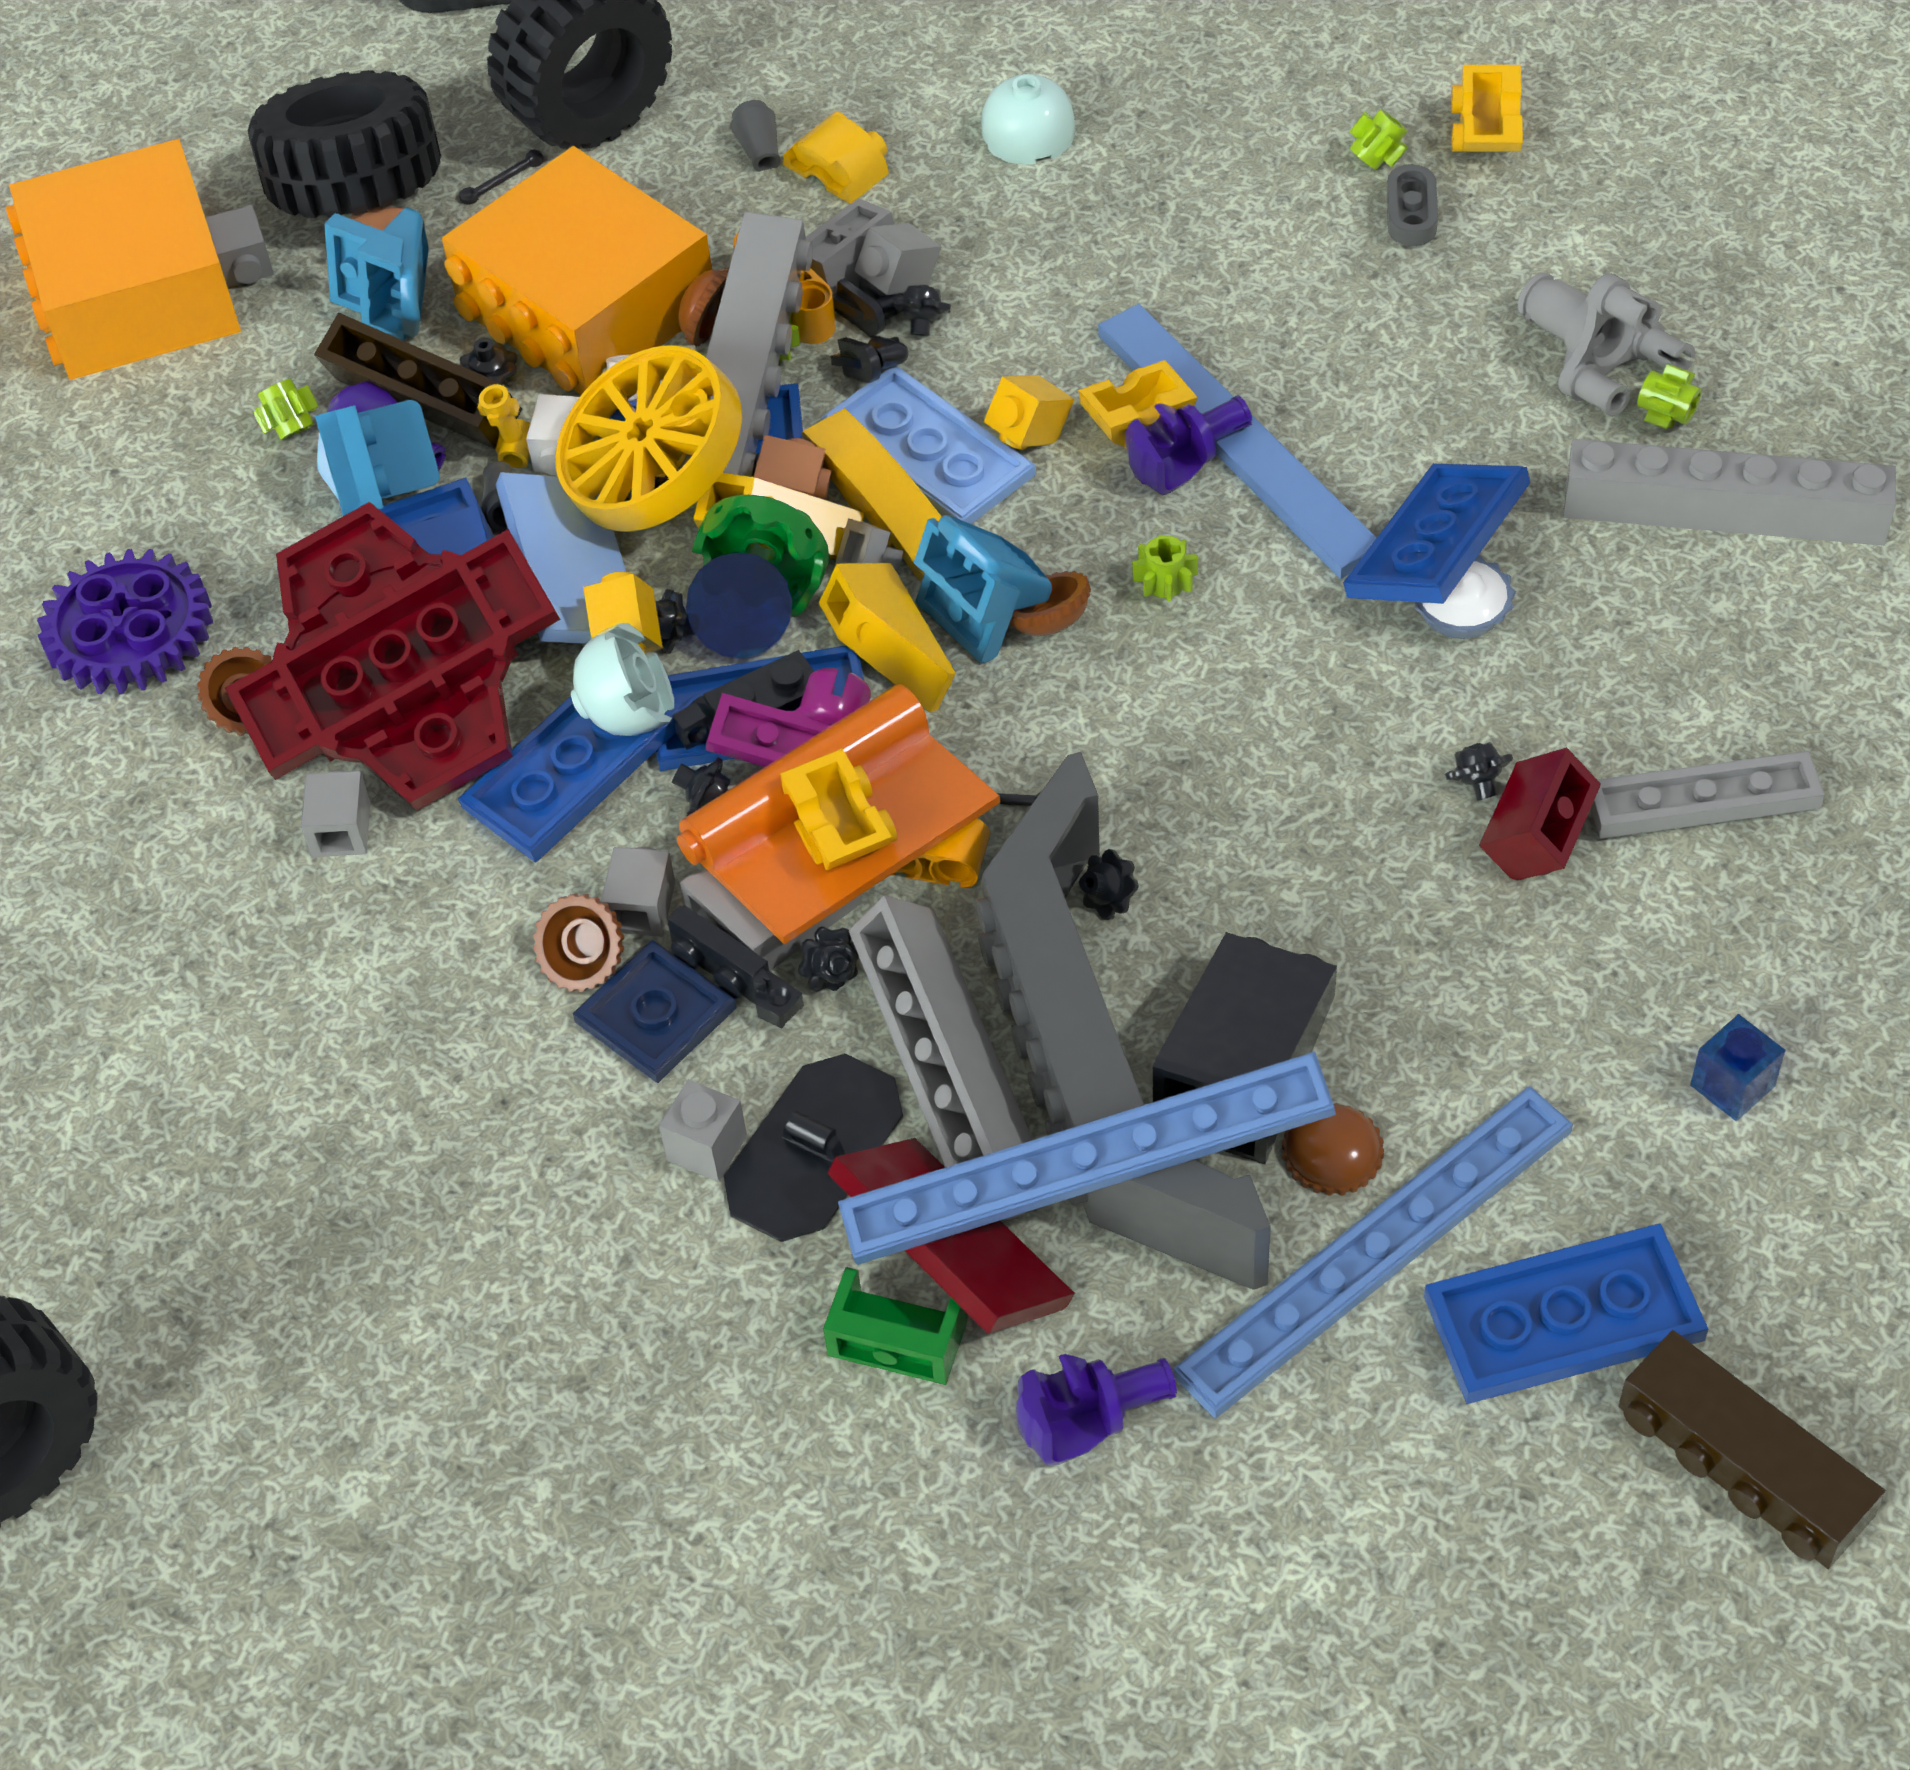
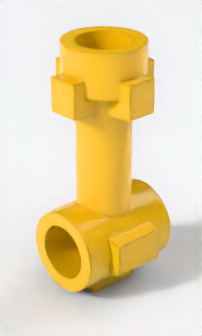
[477,384,531,468]

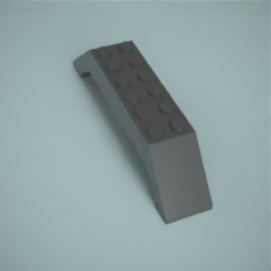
[975,752,1271,1290]

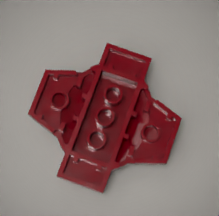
[225,502,561,811]

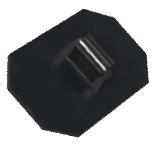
[723,1053,903,1242]

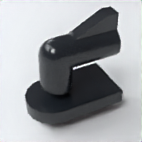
[832,278,903,336]
[830,336,909,383]

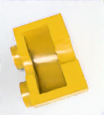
[1451,65,1523,152]
[783,111,889,204]
[1078,360,1197,450]
[780,748,897,871]

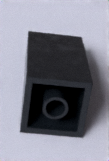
[1152,932,1337,1164]

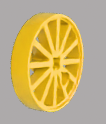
[555,345,742,532]

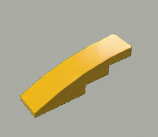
[801,408,941,582]

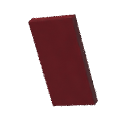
[828,1138,1075,1334]

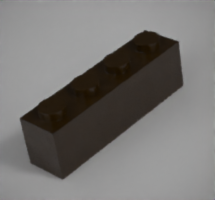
[314,312,523,449]
[1618,1329,1886,1570]

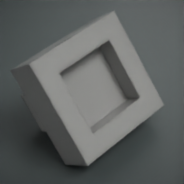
[834,518,904,572]

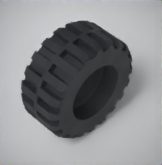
[487,0,672,149]
[248,70,441,218]
[0,1296,97,1528]

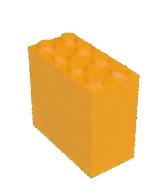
[5,138,241,380]
[441,146,712,395]

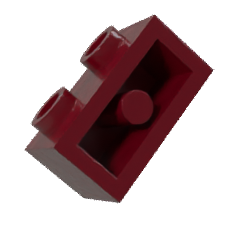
[1479,747,1601,881]

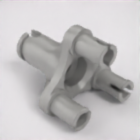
[1518,273,1695,417]

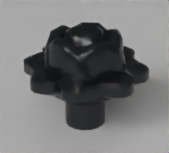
[893,285,951,336]
[459,338,518,384]
[655,589,700,654]
[1445,742,1513,801]
[671,757,731,816]
[1079,849,1139,919]
[798,926,859,992]

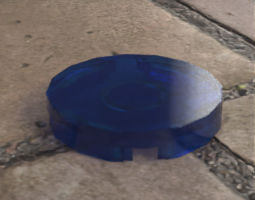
[686,552,793,660]

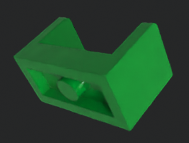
[823,1267,968,1385]

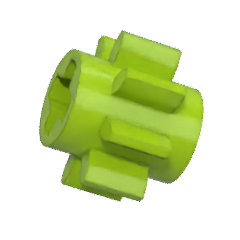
[1349,109,1408,170]
[1637,364,1702,430]
[253,378,319,440]
[1132,535,1198,601]

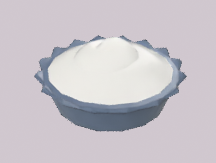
[1415,555,1516,639]

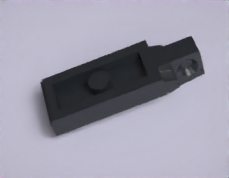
[673,650,815,750]
[667,905,804,1028]

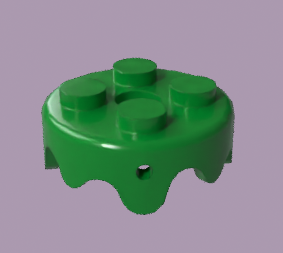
[692,494,829,617]

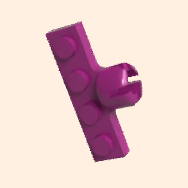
[706,668,871,767]

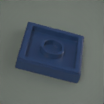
[573,939,737,1084]

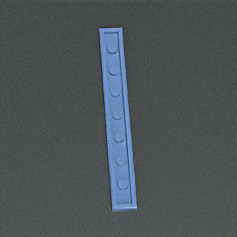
[1098,304,1377,579]
[838,1052,1336,1265]
[1173,1086,1573,1419]

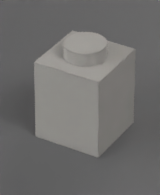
[206,205,274,287]
[854,223,942,295]
[301,770,371,858]
[601,847,675,937]
[659,1079,747,1182]

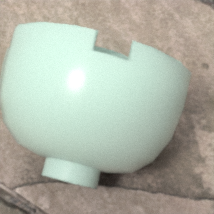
[981,74,1075,165]
[571,623,674,736]

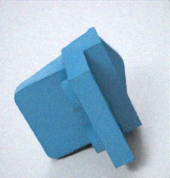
[324,207,429,341]
[315,400,440,516]
[914,515,1052,663]

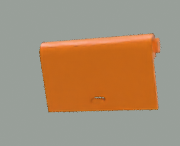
[677,684,1000,945]

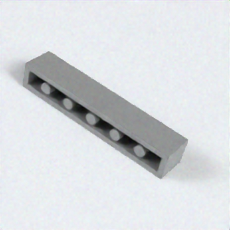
[678,212,813,477]
[1563,439,1896,546]
[849,895,1033,1221]

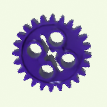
[37,549,213,695]

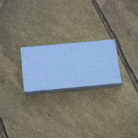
[821,366,1036,524]
[495,472,626,644]

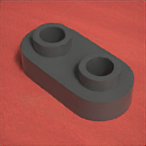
[1386,164,1438,246]

